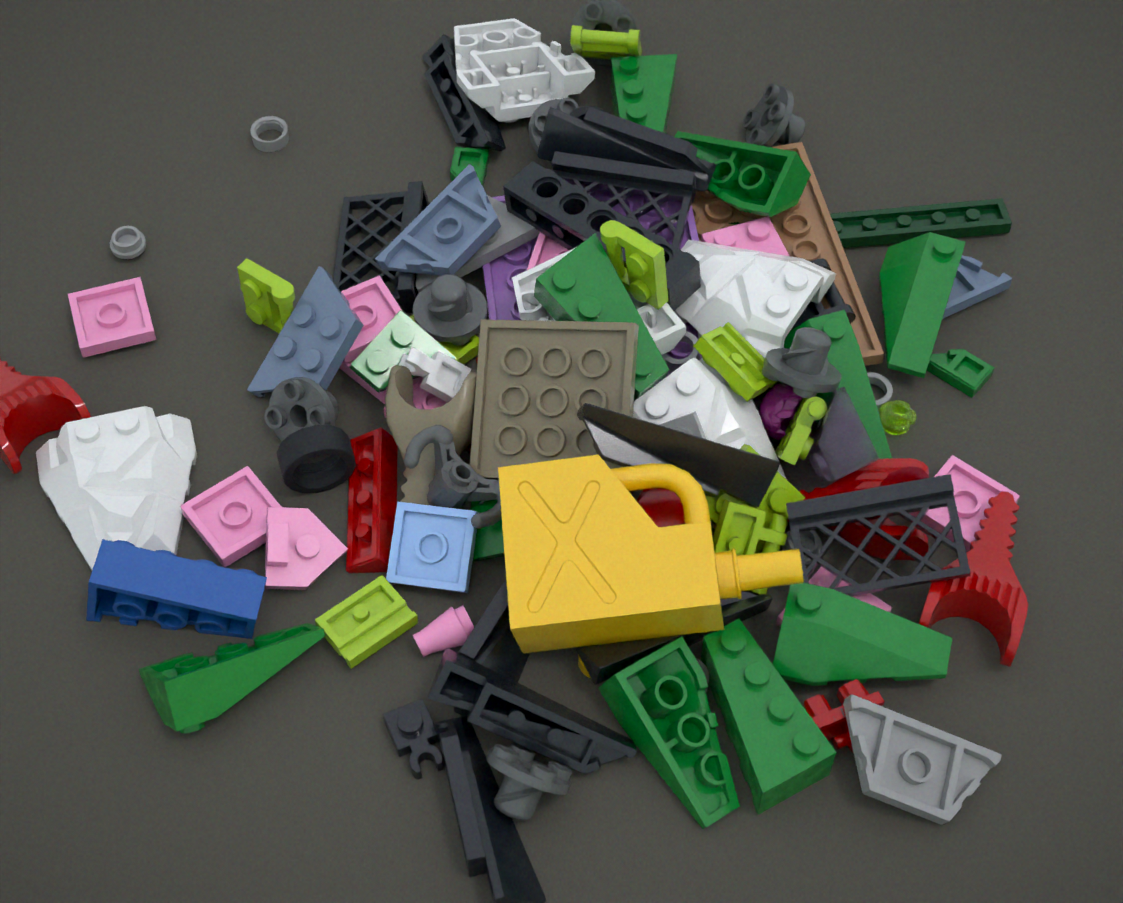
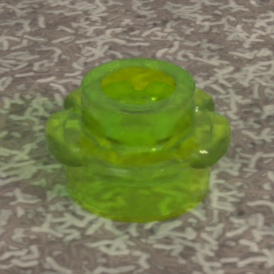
[879,400,917,435]

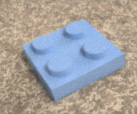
[386,501,479,593]

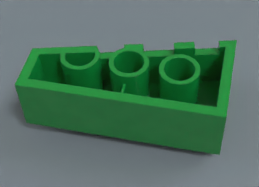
[610,54,677,134]
[534,233,669,401]
[700,619,837,815]

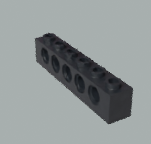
[503,161,701,311]

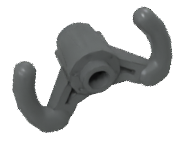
[404,425,502,529]

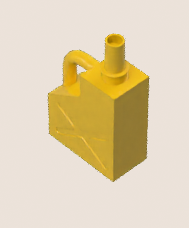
[498,454,804,654]

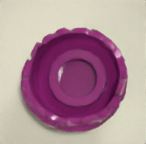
[759,382,803,440]

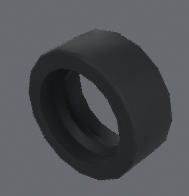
[276,425,356,493]

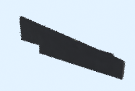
[423,34,506,151]
[537,107,716,192]
[577,403,780,508]
[454,580,530,717]
[576,591,773,685]
[428,648,637,774]
[435,716,546,903]

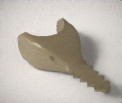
[385,365,477,505]

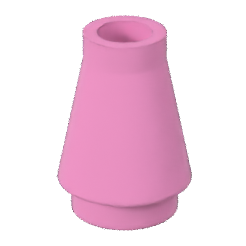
[413,605,474,657]

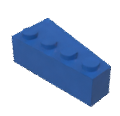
[86,539,267,639]

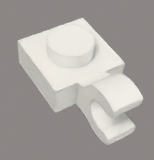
[398,348,471,402]

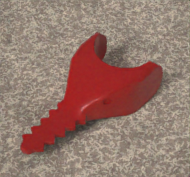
[0,357,91,475]
[788,458,929,561]
[918,491,1028,667]

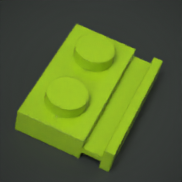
[693,322,778,402]
[315,575,418,669]

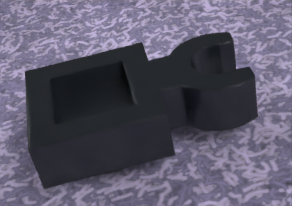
[383,698,443,780]

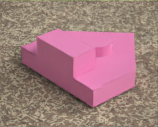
[265,507,348,590]

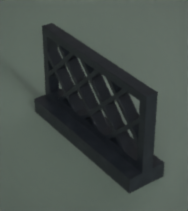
[551,151,697,250]
[333,181,430,313]
[786,474,971,596]

